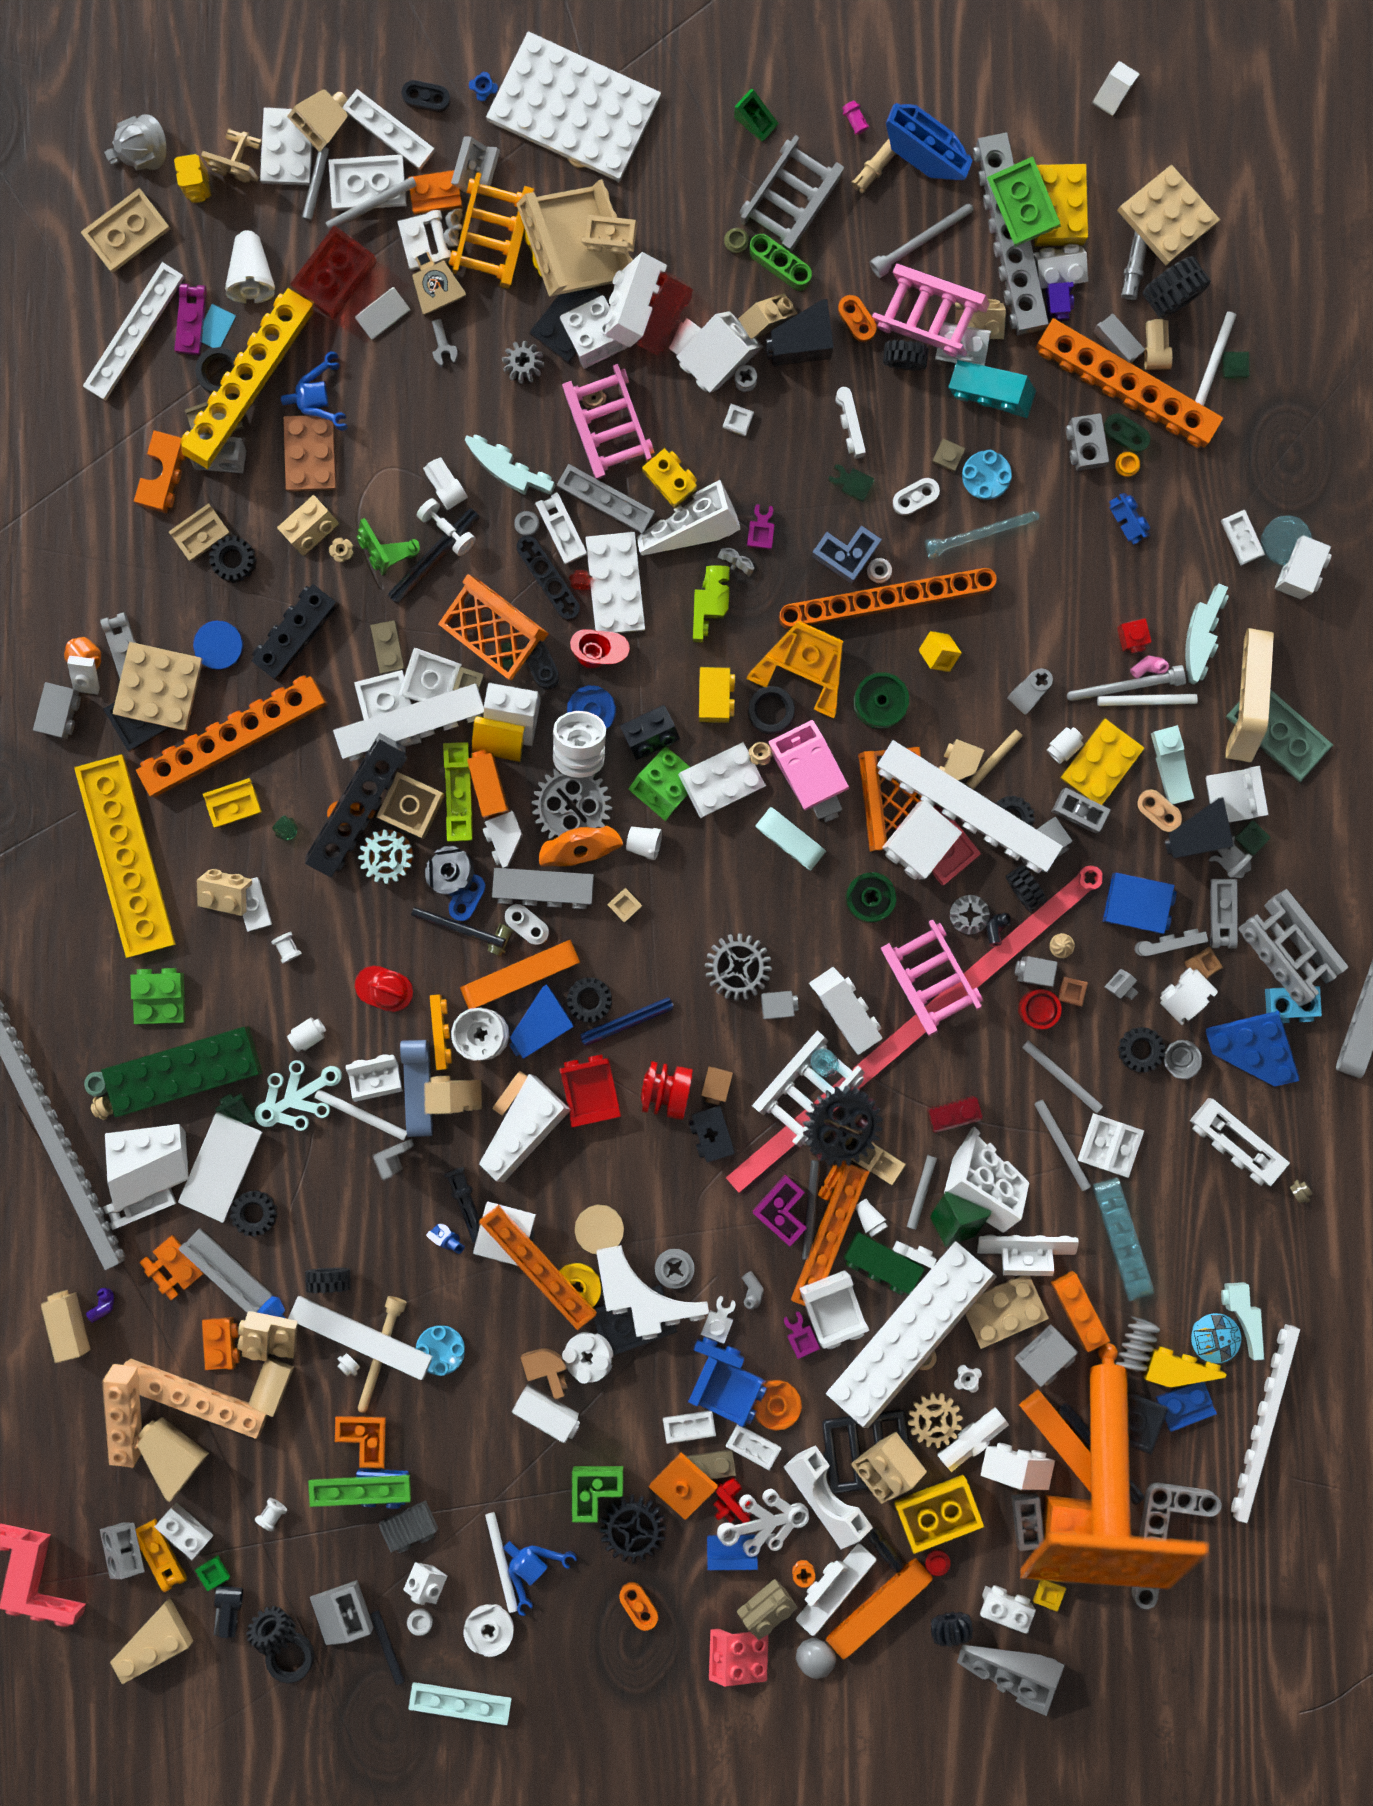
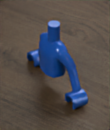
[281,352,348,431]
[503,1541,577,1616]

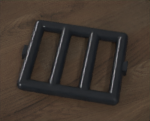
[822,1409,913,1494]

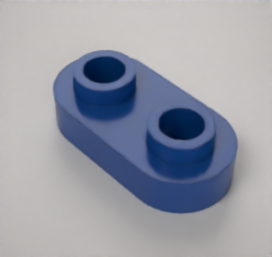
[449,874,486,921]

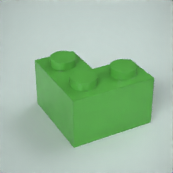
[572,1466,623,1522]

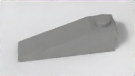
[957,1645,1065,1716]

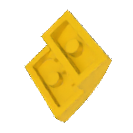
[472,716,525,762]

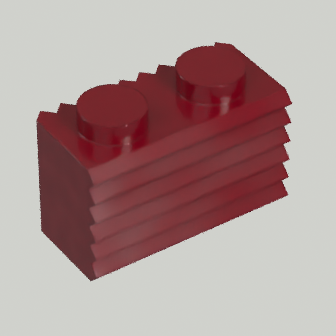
[927,1095,983,1133]

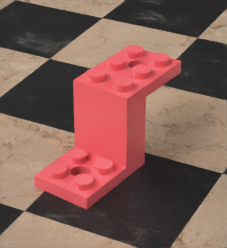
[0,1523,86,1627]

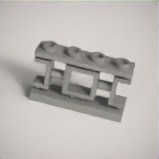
[1238,889,1348,1006]

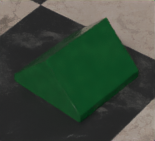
[930,1191,992,1247]

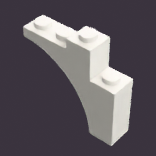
[596,1245,709,1340]

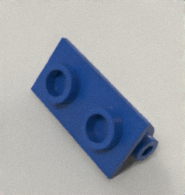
[1109,493,1150,545]

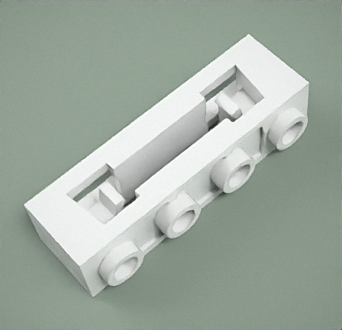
[1190,1098,1290,1186]

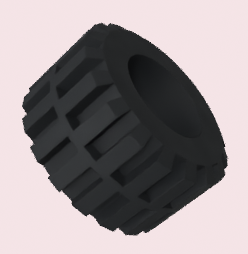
[1143,256,1211,318]

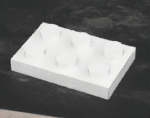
[260,108,313,185]
[329,155,406,211]
[354,670,421,747]
[678,742,766,818]

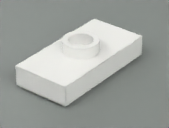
[1221,510,1265,565]
[67,656,100,695]
[243,877,272,932]
[663,1410,716,1444]
[726,1424,781,1471]

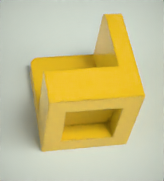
[919,631,961,672]

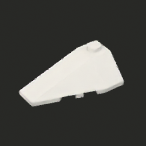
[637,480,740,555]

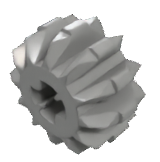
[502,341,544,384]

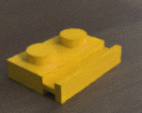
[203,778,262,828]

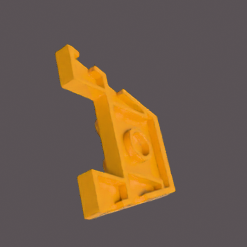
[746,621,843,718]

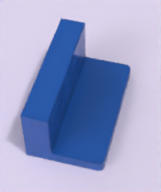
[707,1534,758,1570]

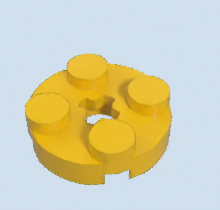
[559,1263,601,1307]

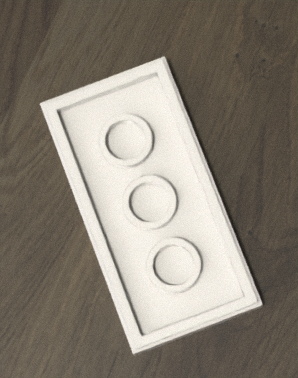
[178,1112,263,1223]

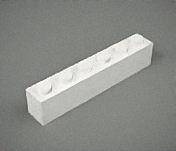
[333,684,484,762]

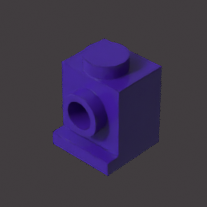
[1045,282,1074,322]

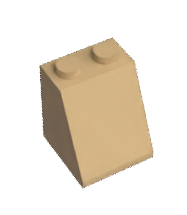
[137,1417,209,1502]

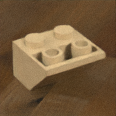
[851,1432,927,1504]

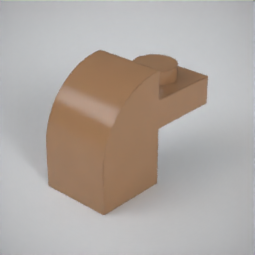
[521,1349,568,1399]

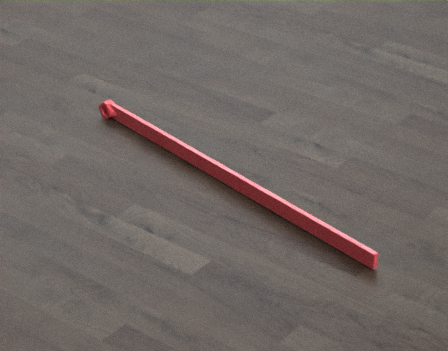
[726,866,1103,1193]

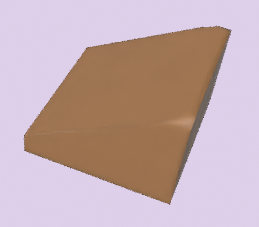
[1184,947,1223,979]

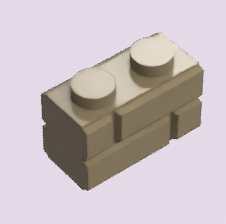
[737,1579,798,1640]

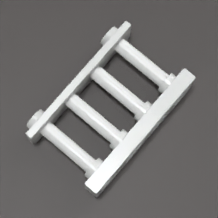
[752,1031,865,1147]

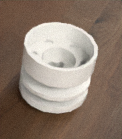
[553,711,606,778]
[451,1008,509,1060]

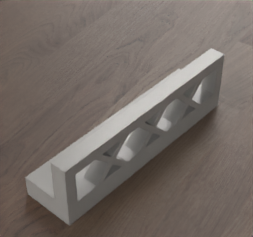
[373,1139,414,1179]
[178,1228,273,1313]

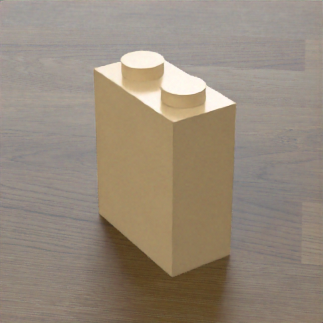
[41,1290,91,1363]

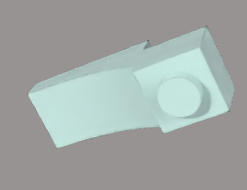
[1151,725,1194,804]
[1221,1282,1264,1360]

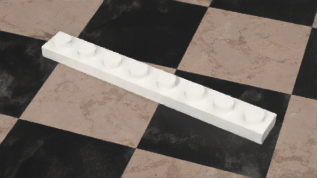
[1231,1324,1300,1523]

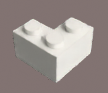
[1275,536,1331,600]
[981,1443,1055,1490]

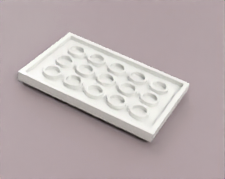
[486,32,661,182]

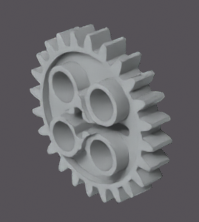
[532,769,612,839]

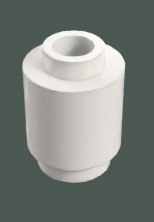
[1047,727,1084,764]
[287,1017,326,1052]

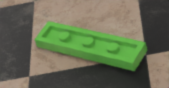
[309,1475,411,1507]

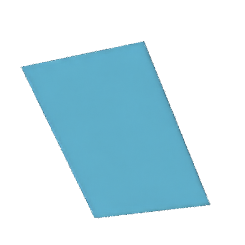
[202,304,236,348]

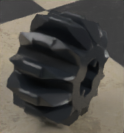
[931,1611,973,1647]

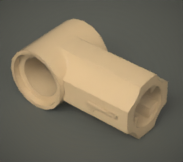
[1144,319,1172,370]

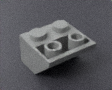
[310,1580,374,1645]

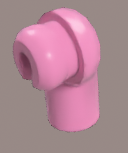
[1130,656,1169,678]

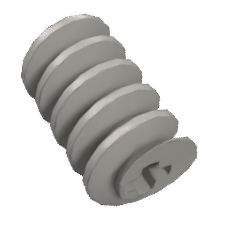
[1116,1316,1160,1372]

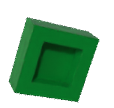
[195,1555,230,1591]

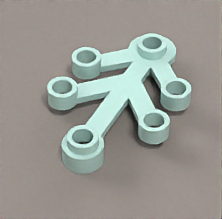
[255,1060,342,1131]

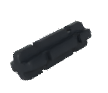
[866,1527,904,1573]

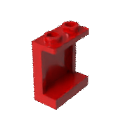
[559,1054,621,1127]

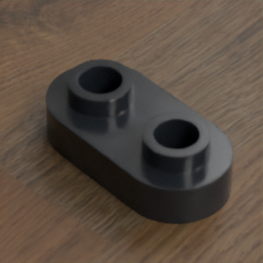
[401,80,451,112]

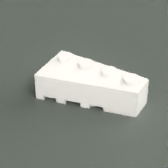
[479,1074,571,1182]

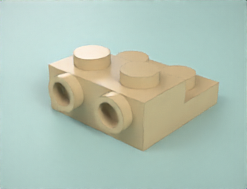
[237,1311,297,1361]

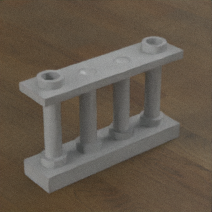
[739,135,845,253]

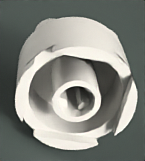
[1160,968,1218,1025]

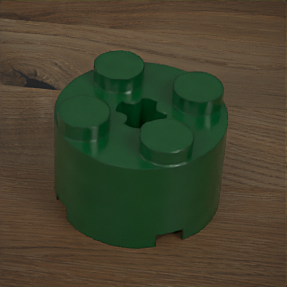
[845,872,896,923]

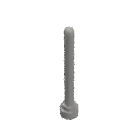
[870,204,973,278]
[1067,665,1186,701]

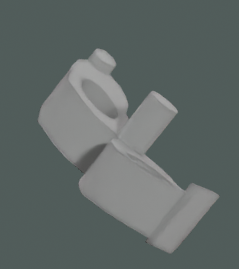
[443,208,463,247]
[717,548,754,577]

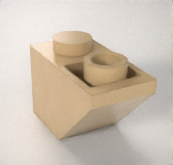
[738,293,798,339]
[939,739,984,781]

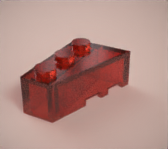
[635,270,694,355]

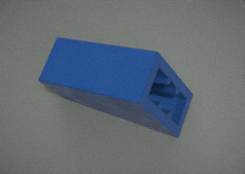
[509,985,574,1059]

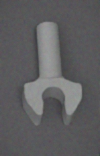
[432,319,458,367]

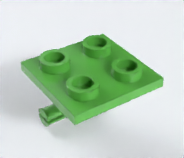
[356,518,420,575]

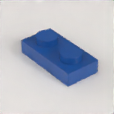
[694,1337,744,1369]

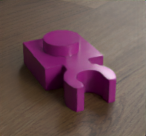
[747,504,775,550]
[784,1311,820,1359]

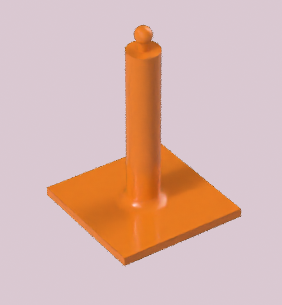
[1020,1343,1207,1589]

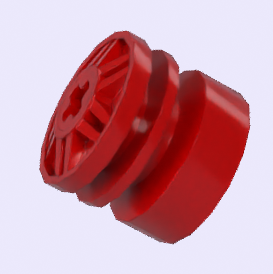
[641,1061,693,1120]

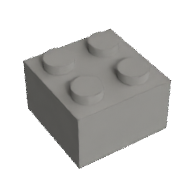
[1015,1324,1077,1387]

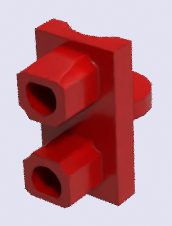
[713,1477,752,1523]

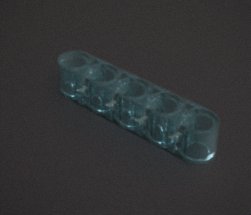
[1093,1177,1154,1301]

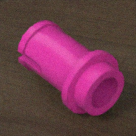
[842,101,869,135]

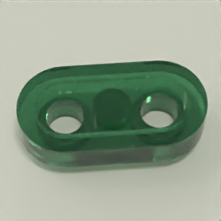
[1104,413,1150,453]

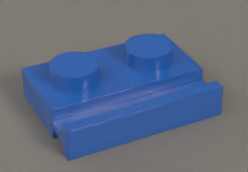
[1156,1382,1217,1432]

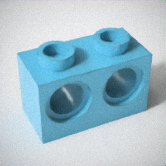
[1265,986,1322,1023]

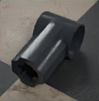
[214,1585,243,1638]

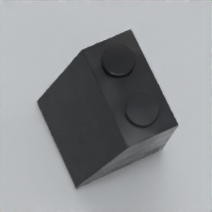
[766,299,834,366]
[1165,797,1234,859]

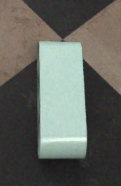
[755,807,826,871]

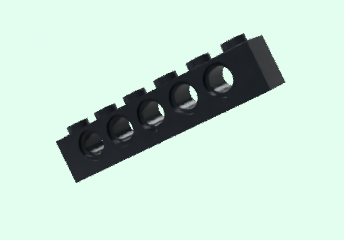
[305,733,407,878]

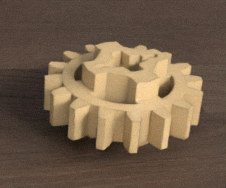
[908,1392,963,1448]

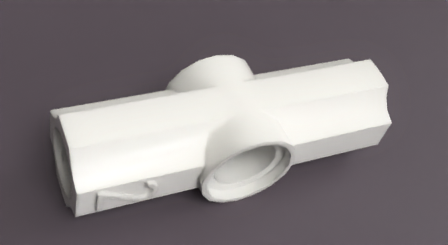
[937,1407,1009,1472]

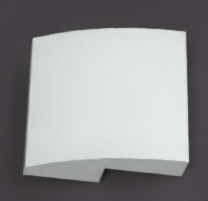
[1078,1113,1144,1178]
[473,1201,536,1266]

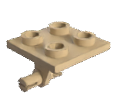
[201,129,262,183]

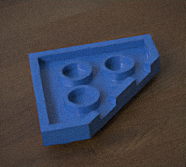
[1206,1011,1299,1086]

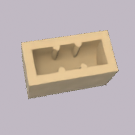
[249,1357,294,1417]

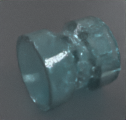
[811,1049,839,1077]

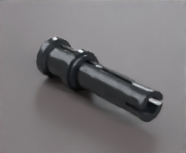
[444,1166,481,1243]

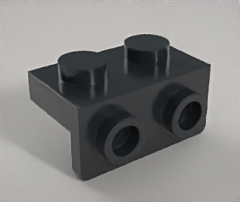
[620,705,680,760]

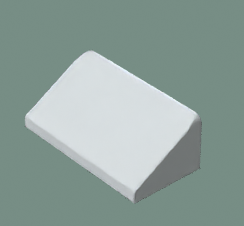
[355,287,410,340]

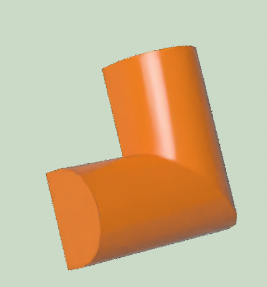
[335,1416,386,1468]

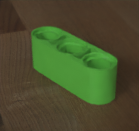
[750,234,812,291]

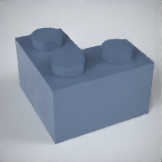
[811,526,882,584]

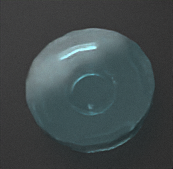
[1261,515,1311,565]

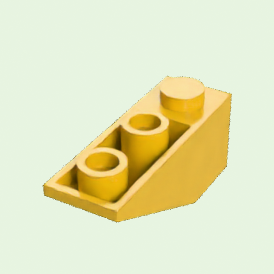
[1142,1346,1227,1387]

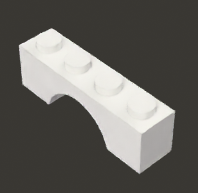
[784,1445,873,1549]

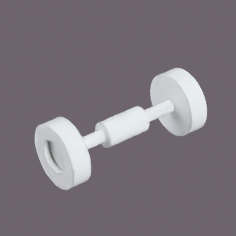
[417,498,476,556]

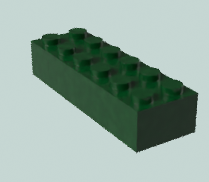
[101,1026,263,1117]

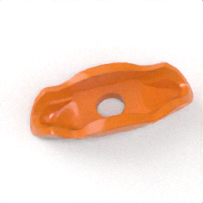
[539,826,623,867]

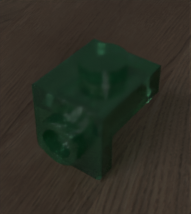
[214,1093,255,1124]

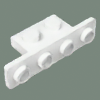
[977,1235,1079,1276]
[796,1544,877,1636]

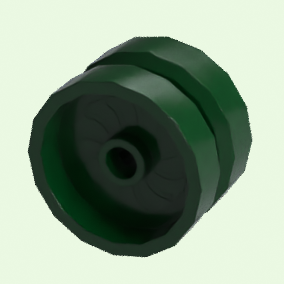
[853,672,909,729]

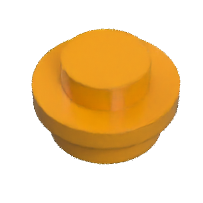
[1115,452,1140,477]

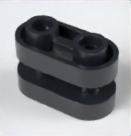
[523,640,560,690]

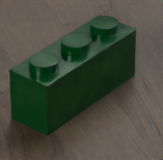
[843,1230,924,1296]

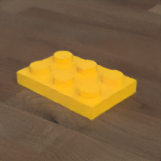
[1060,719,1144,805]

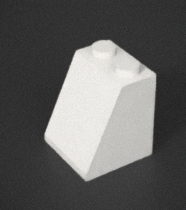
[676,311,763,392]
[484,683,541,746]

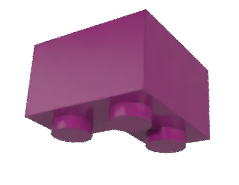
[752,1174,806,1246]

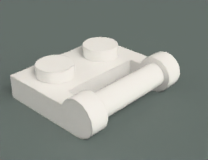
[398,210,451,271]

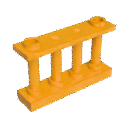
[449,172,534,289]

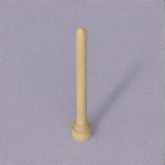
[358,1296,407,1413]

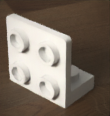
[560,296,628,369]
[1206,766,1268,822]

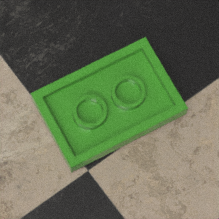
[987,156,1061,247]

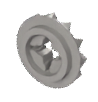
[950,895,990,934]
[655,1249,694,1289]

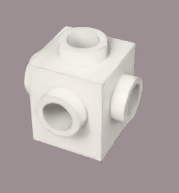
[404,1562,447,1605]

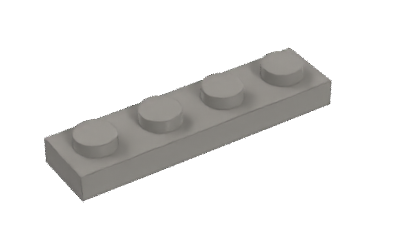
[557,464,655,534]

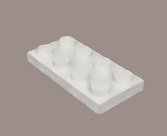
[586,532,645,633]

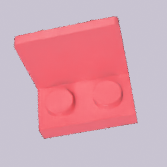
[709,1629,768,1687]

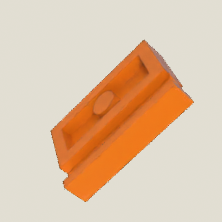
[408,170,462,215]

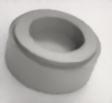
[515,511,540,536]

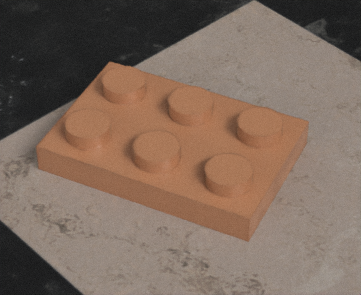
[284,416,336,492]

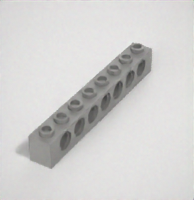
[973,132,1048,336]

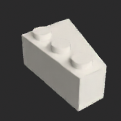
[605,252,667,347]
[809,967,883,1055]

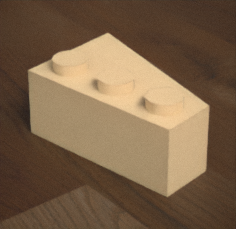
[425,1076,482,1114]

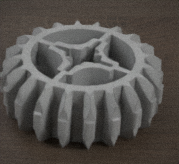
[705,934,772,1000]

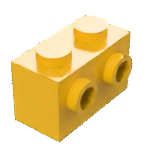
[642,448,697,509]

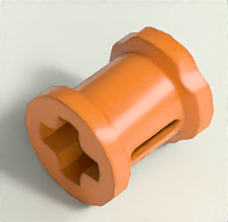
[792,1560,815,1587]

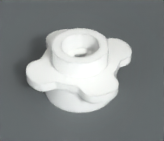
[954,1365,982,1393]

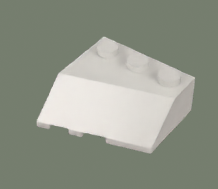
[105,1124,189,1213]
[944,1127,1029,1233]

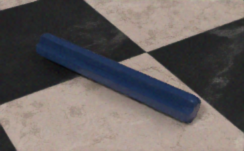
[581,997,674,1046]

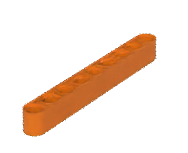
[779,568,996,629]

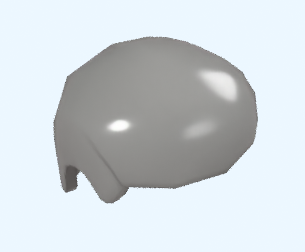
[1164,1040,1202,1079]
[796,1638,837,1679]

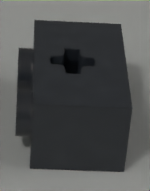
[689,1105,735,1162]

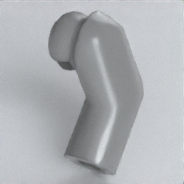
[741,1271,764,1310]

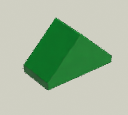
[734,89,779,142]

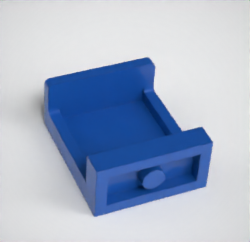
[1102,873,1177,934]
[688,1356,767,1428]

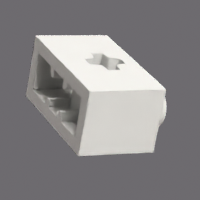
[155,1502,213,1560]

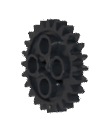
[802,1086,883,1167]

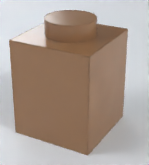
[701,1066,733,1105]

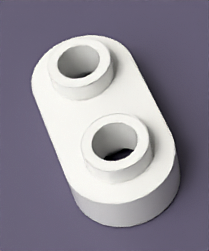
[892,478,940,516]
[505,904,549,945]

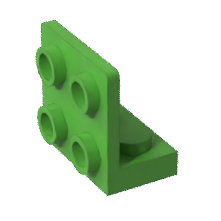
[628,747,690,821]

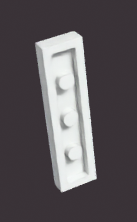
[342,89,435,170]

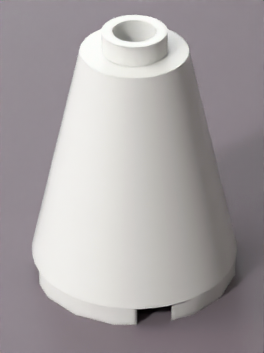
[225,231,275,303]

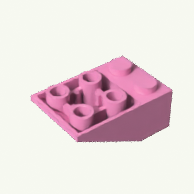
[769,720,849,810]

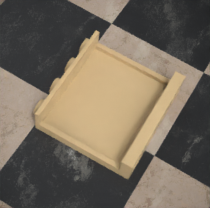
[516,179,633,297]

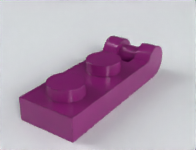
[174,283,207,355]

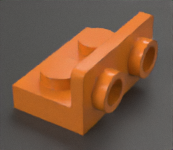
[202,1317,240,1370]

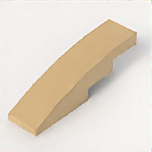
[823,1119,906,1185]

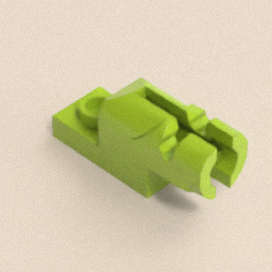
[693,566,730,642]

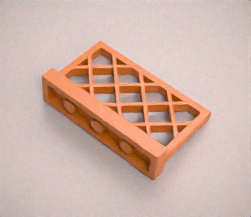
[438,574,549,681]
[858,747,922,852]

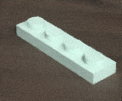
[408,1682,512,1725]

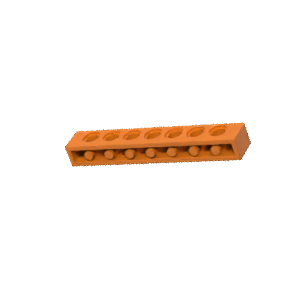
[1035,318,1223,448]
[136,675,328,798]

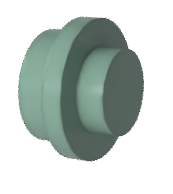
[84,1072,107,1096]

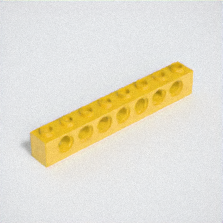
[180,288,313,469]

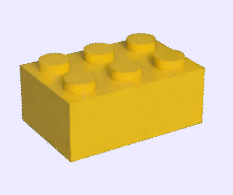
[1035,164,1088,246]
[894,1475,984,1554]

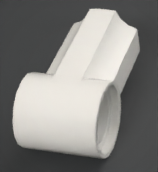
[423,457,468,510]

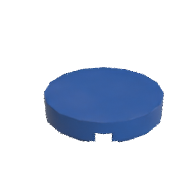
[193,620,244,670]
[567,685,616,730]

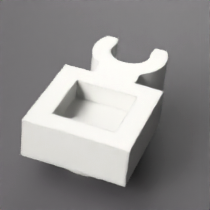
[892,1240,937,1268]
[701,1296,735,1343]

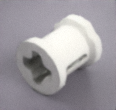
[271,932,302,964]
[255,1498,287,1532]

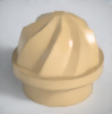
[1049,934,1075,958]

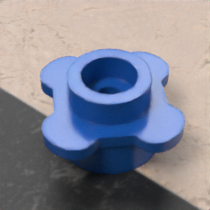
[469,72,498,101]

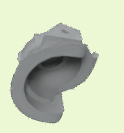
[104,114,166,170]

